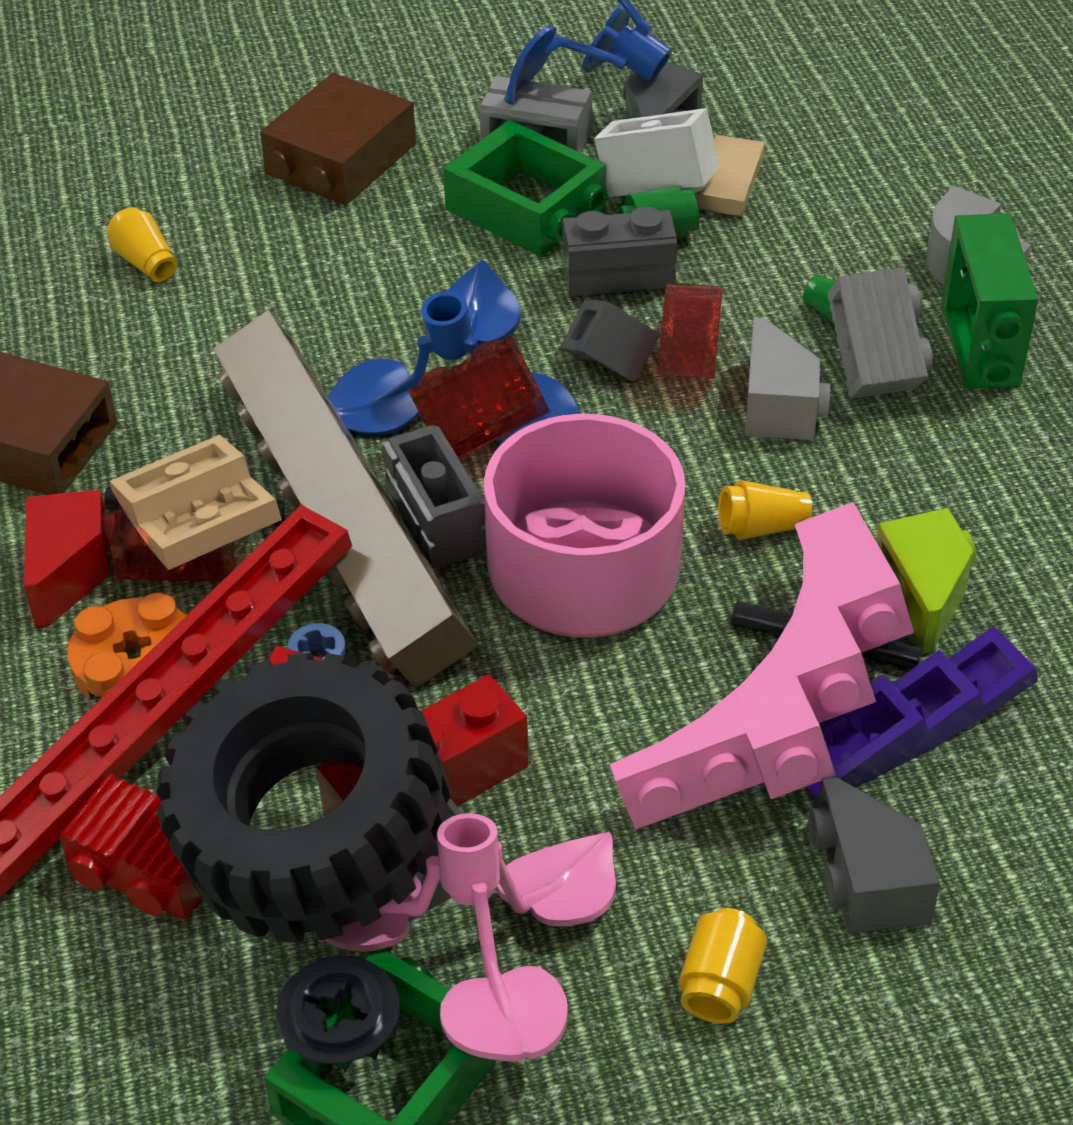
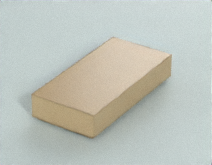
[694,135,765,216]

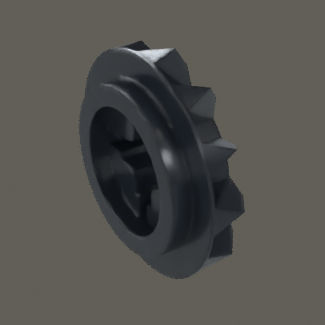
[276,956,401,1072]

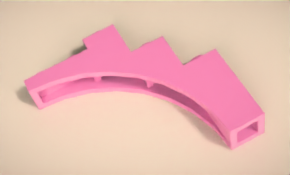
[610,502,914,830]

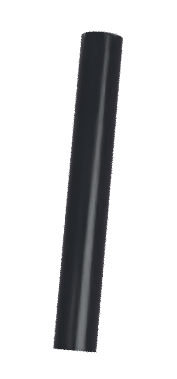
[731,600,923,669]

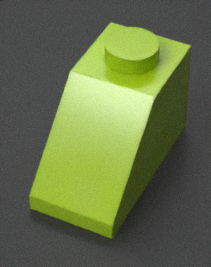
[876,508,976,654]

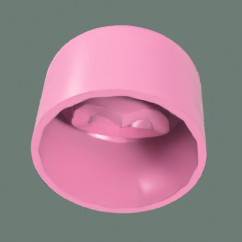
[484,414,685,638]

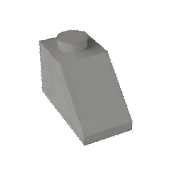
[745,317,830,440]

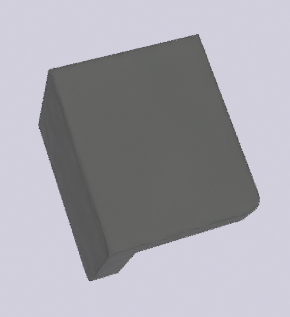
[560,299,661,382]

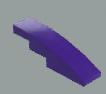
[805,626,1038,802]

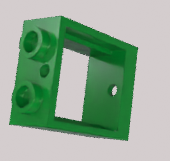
[443,120,607,257]
[941,213,1039,389]
[264,949,497,1125]

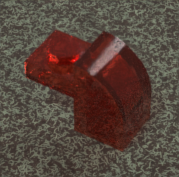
[658,282,724,379]

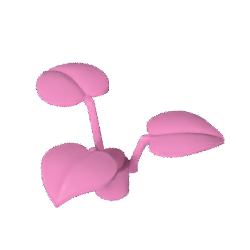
[314,813,616,1062]

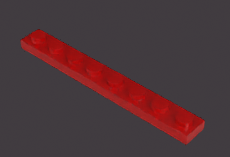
[0,504,352,898]

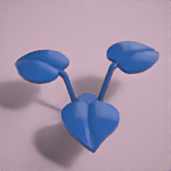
[504,0,672,105]
[328,260,580,446]

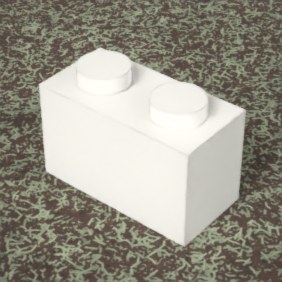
[594,108,720,197]

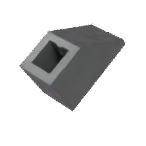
[808,777,940,934]

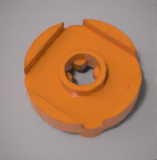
[68,593,187,699]

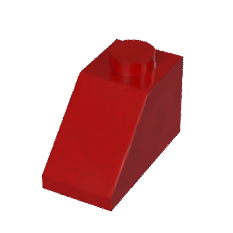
[24,489,121,628]

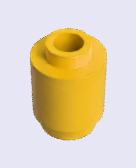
[678,908,767,1024]

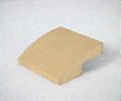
[109,435,282,570]

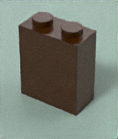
[260,72,416,206]
[0,352,118,495]

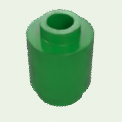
[618,186,699,239]

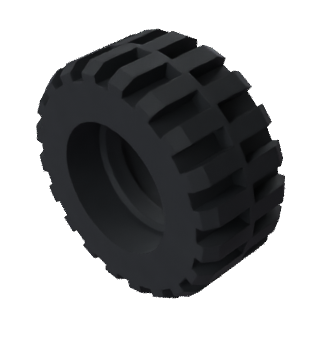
[156,653,451,943]

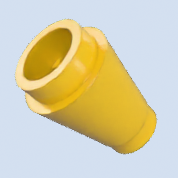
[107,207,178,282]
[718,480,812,540]

